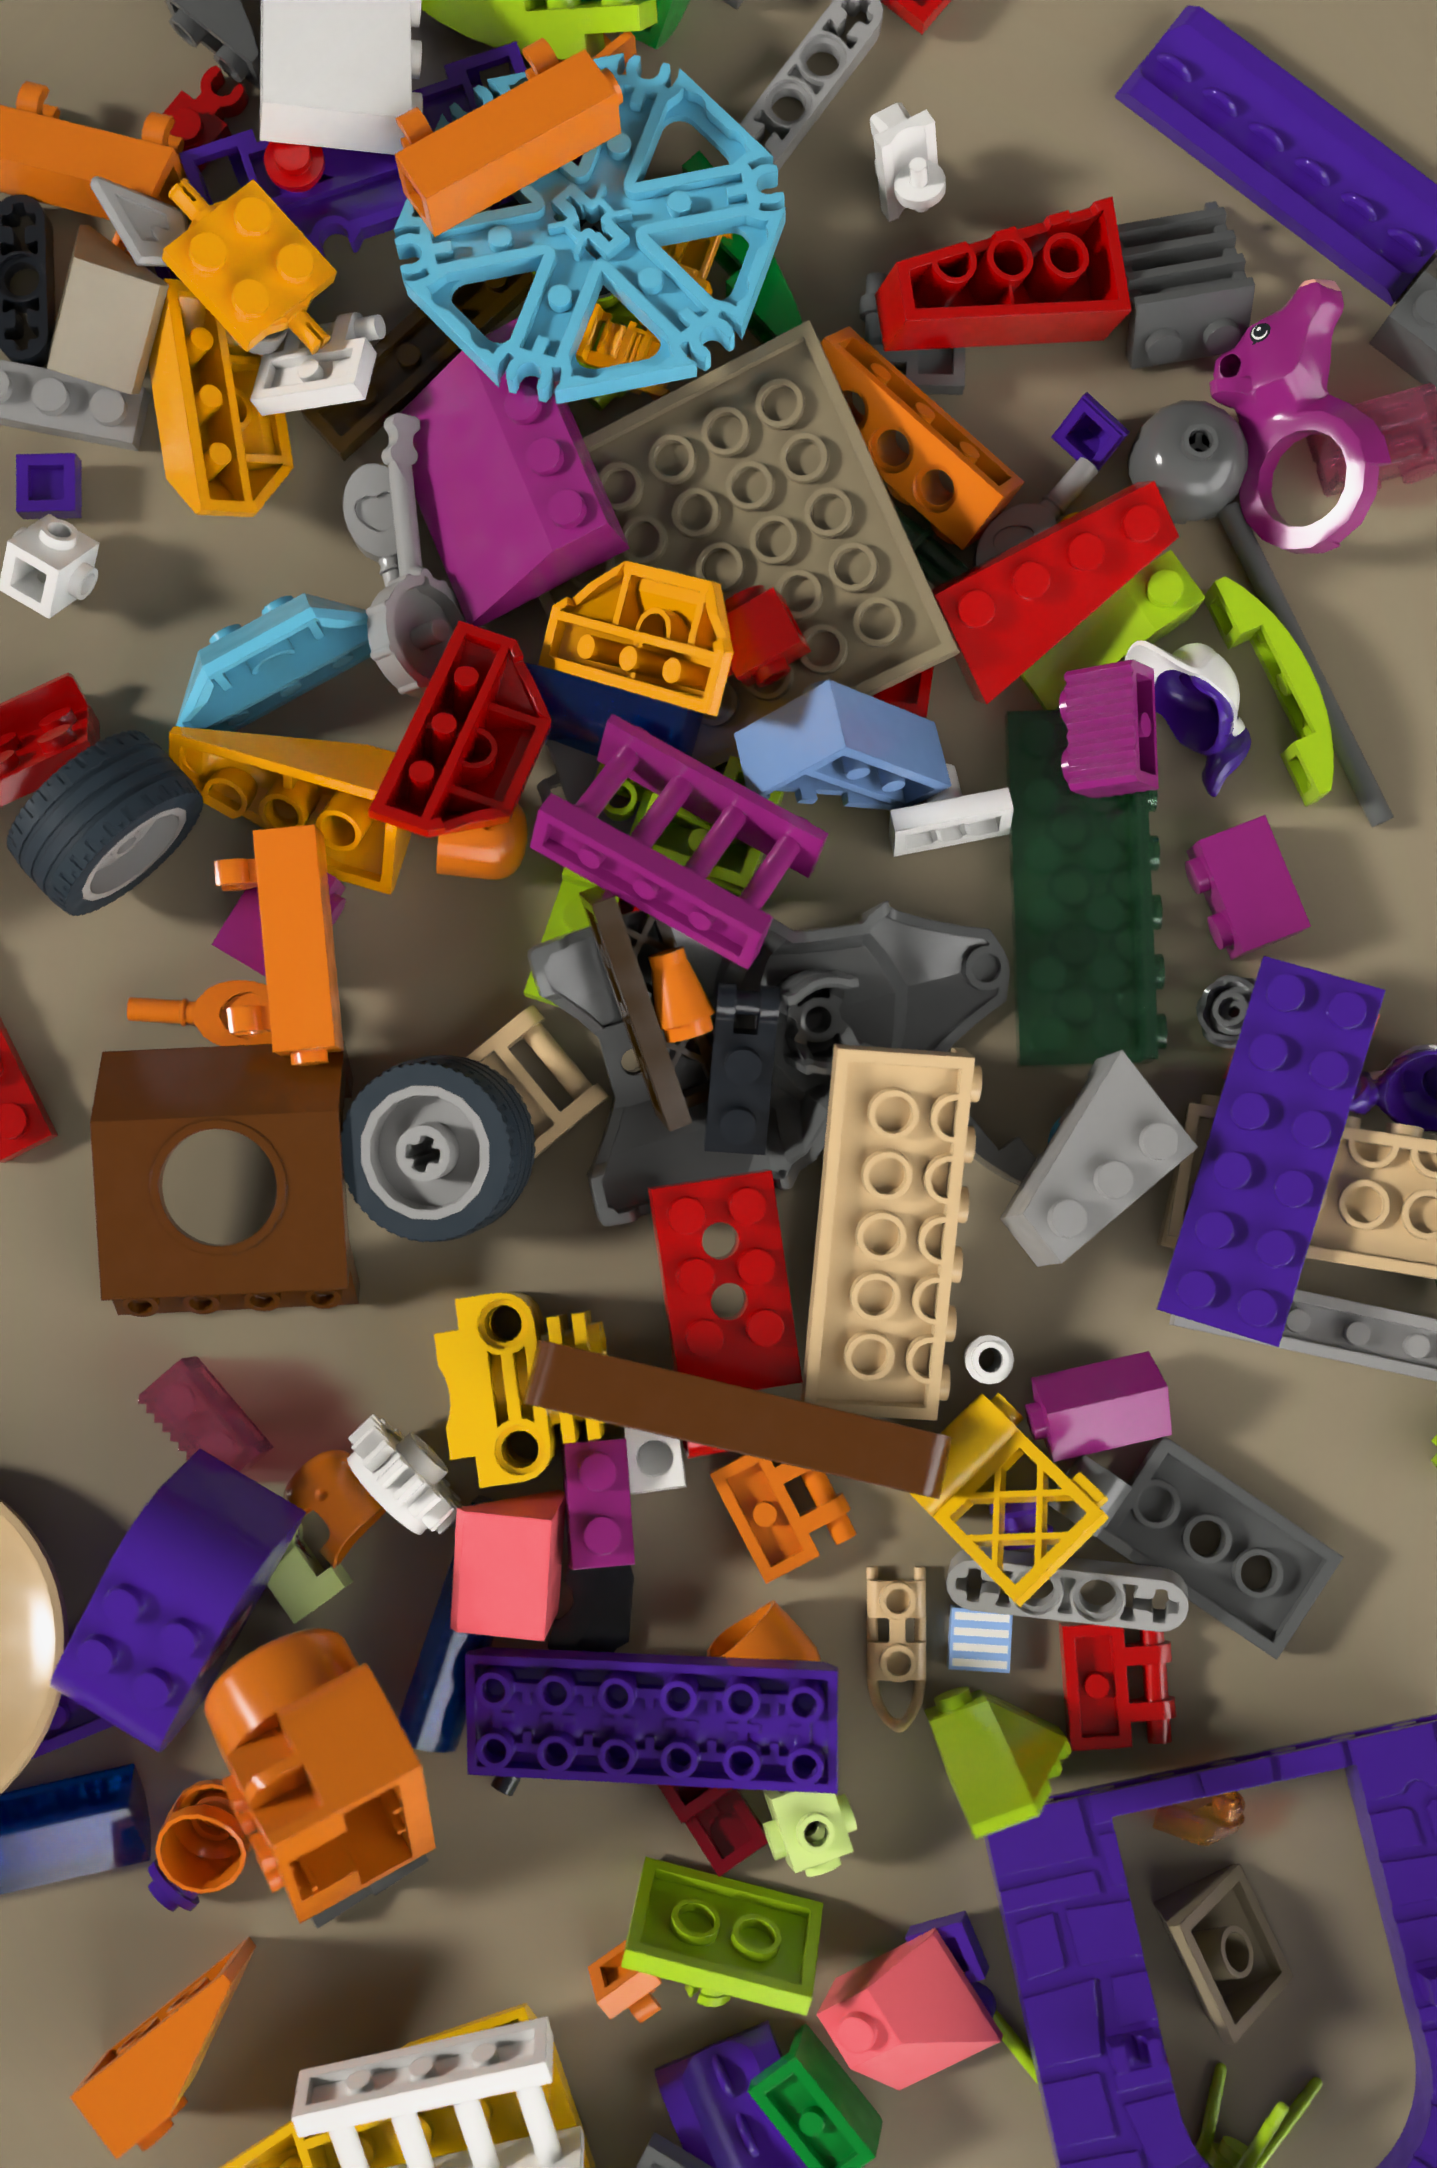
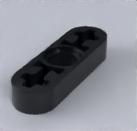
[0,194,56,367]

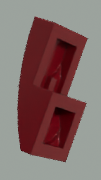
[658,1785,768,1877]

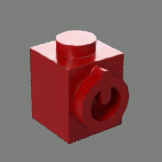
[724,585,811,688]

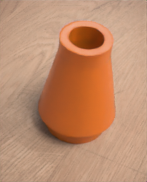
[648,946,716,1043]

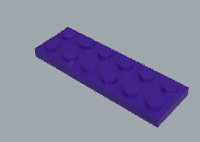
[1156,956,1386,1347]

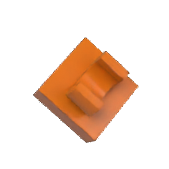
[588,1939,662,2023]

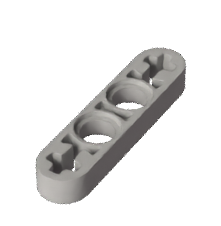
[740,0,883,171]
[946,1547,1189,1632]

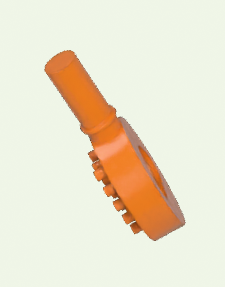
[127,980,272,1046]

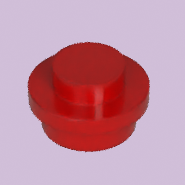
[264,142,325,193]

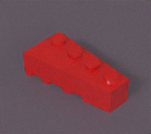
[932,481,1179,705]

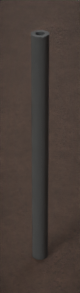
[1217,502,1394,828]

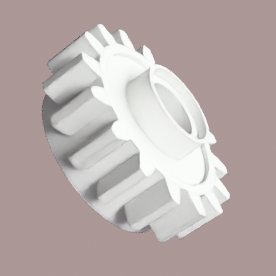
[347,1414,464,1535]

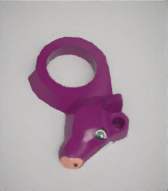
[1209,279,1392,554]

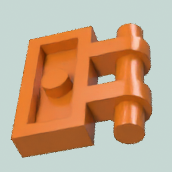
[709,1454,857,1584]

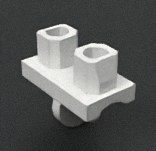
[870,102,946,222]

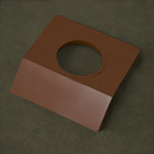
[90,1041,360,1317]

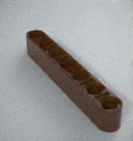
[523,1340,952,1499]

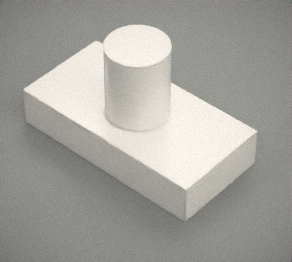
[889,764,1014,857]

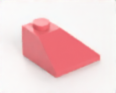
[816,1928,1003,2091]

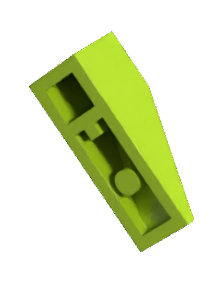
[1020,549,1206,716]

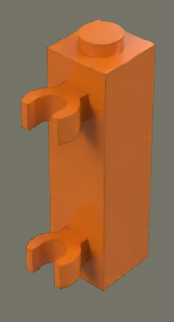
[394,38,623,237]
[0,81,187,220]
[214,824,344,1066]

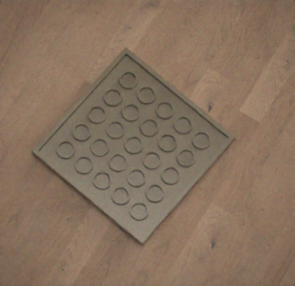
[539,320,960,771]

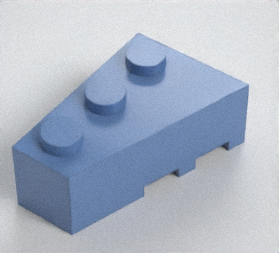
[734,679,952,810]

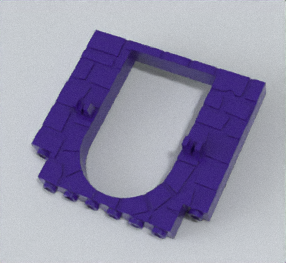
[984,1713,1437,2168]

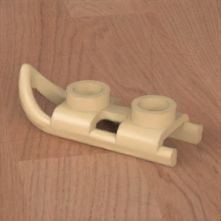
[867,1566,927,1733]

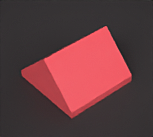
[450,1490,566,1641]

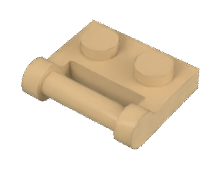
[466,1005,610,1158]

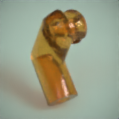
[1153,1791,1246,1846]

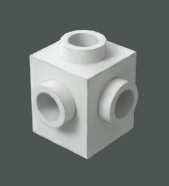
[0,514,100,619]

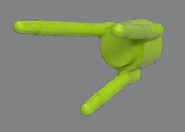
[1195,2063,1323,2168]

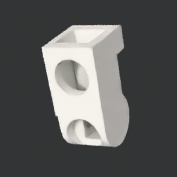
[624,1427,687,1495]

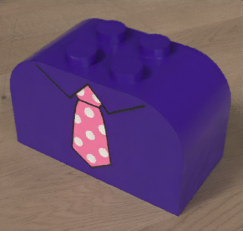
[50,1448,306,1753]

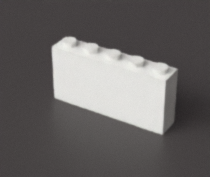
[260,0,423,155]

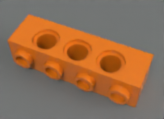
[821,326,1025,551]

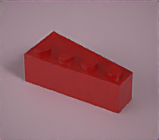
[875,196,1132,352]

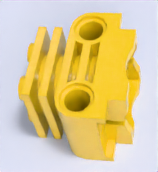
[434,1291,608,1488]

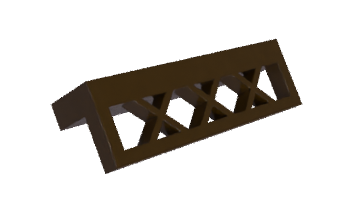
[579,886,711,1132]

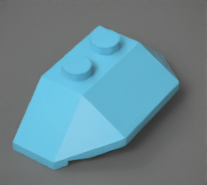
[176,593,371,732]

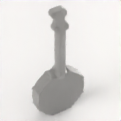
[366,413,467,698]

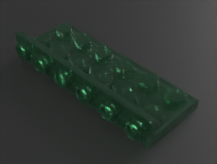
[1005,710,1168,1067]

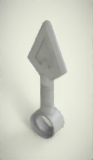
[90,176,289,355]

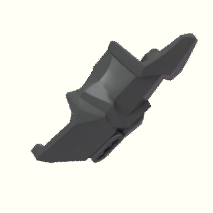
[527,900,1010,1226]

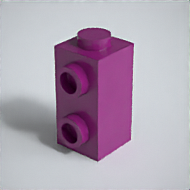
[1025,1351,1172,1462]

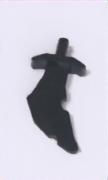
[491,1562,634,1796]

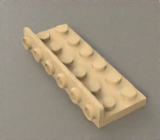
[801,1044,982,1421]
[1168,1094,1437,1279]

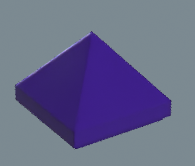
[1051,392,1130,472]

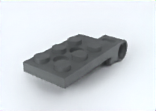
[1048,1436,1344,1660]

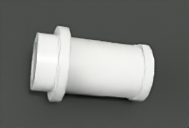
[963,1335,1014,1384]

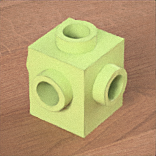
[763,1790,857,1877]

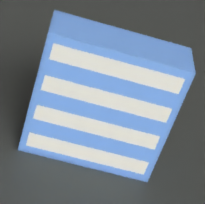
[947,1604,1013,1673]

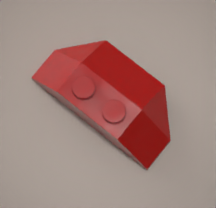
[368,620,552,838]

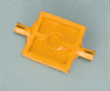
[162,178,337,354]

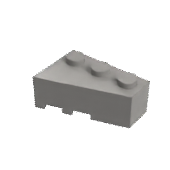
[1000,1050,1198,1267]

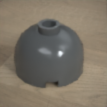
[1127,400,1248,525]

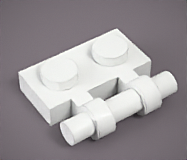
[250,312,386,416]

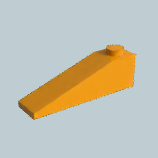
[169,726,412,895]

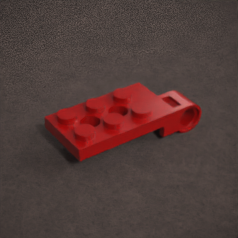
[648,1169,803,1458]

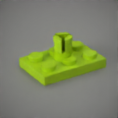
[621,1856,824,2016]

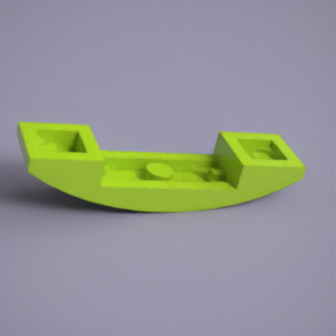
[1204,576,1334,807]

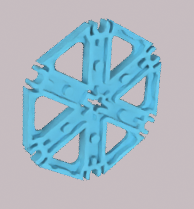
[394,53,786,404]

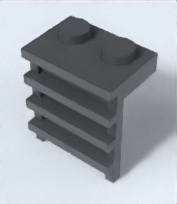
[1117,201,1255,370]

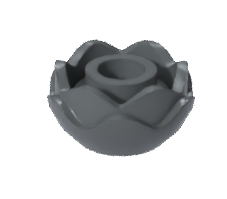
[1196,975,1255,1049]

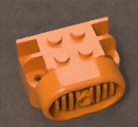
[204,1628,436,1924]

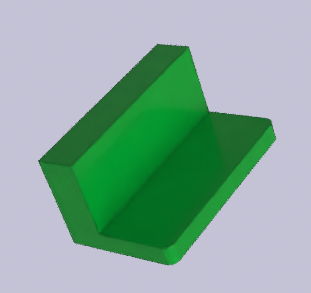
[748,2024,883,2168]

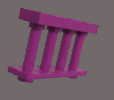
[530,714,829,970]

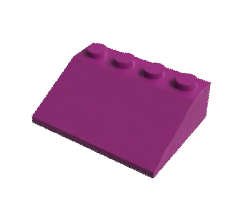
[401,317,630,627]

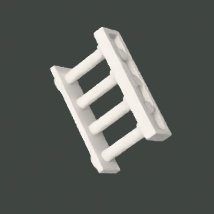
[291,2016,584,2168]

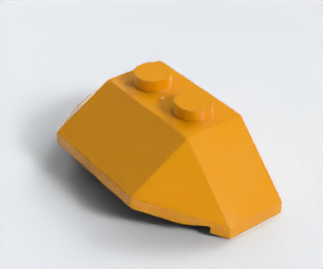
[149,278,294,517]
[538,561,733,716]

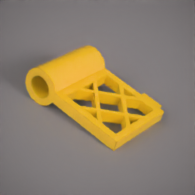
[909,1393,1109,1607]

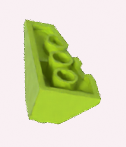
[924,1686,1072,1839]

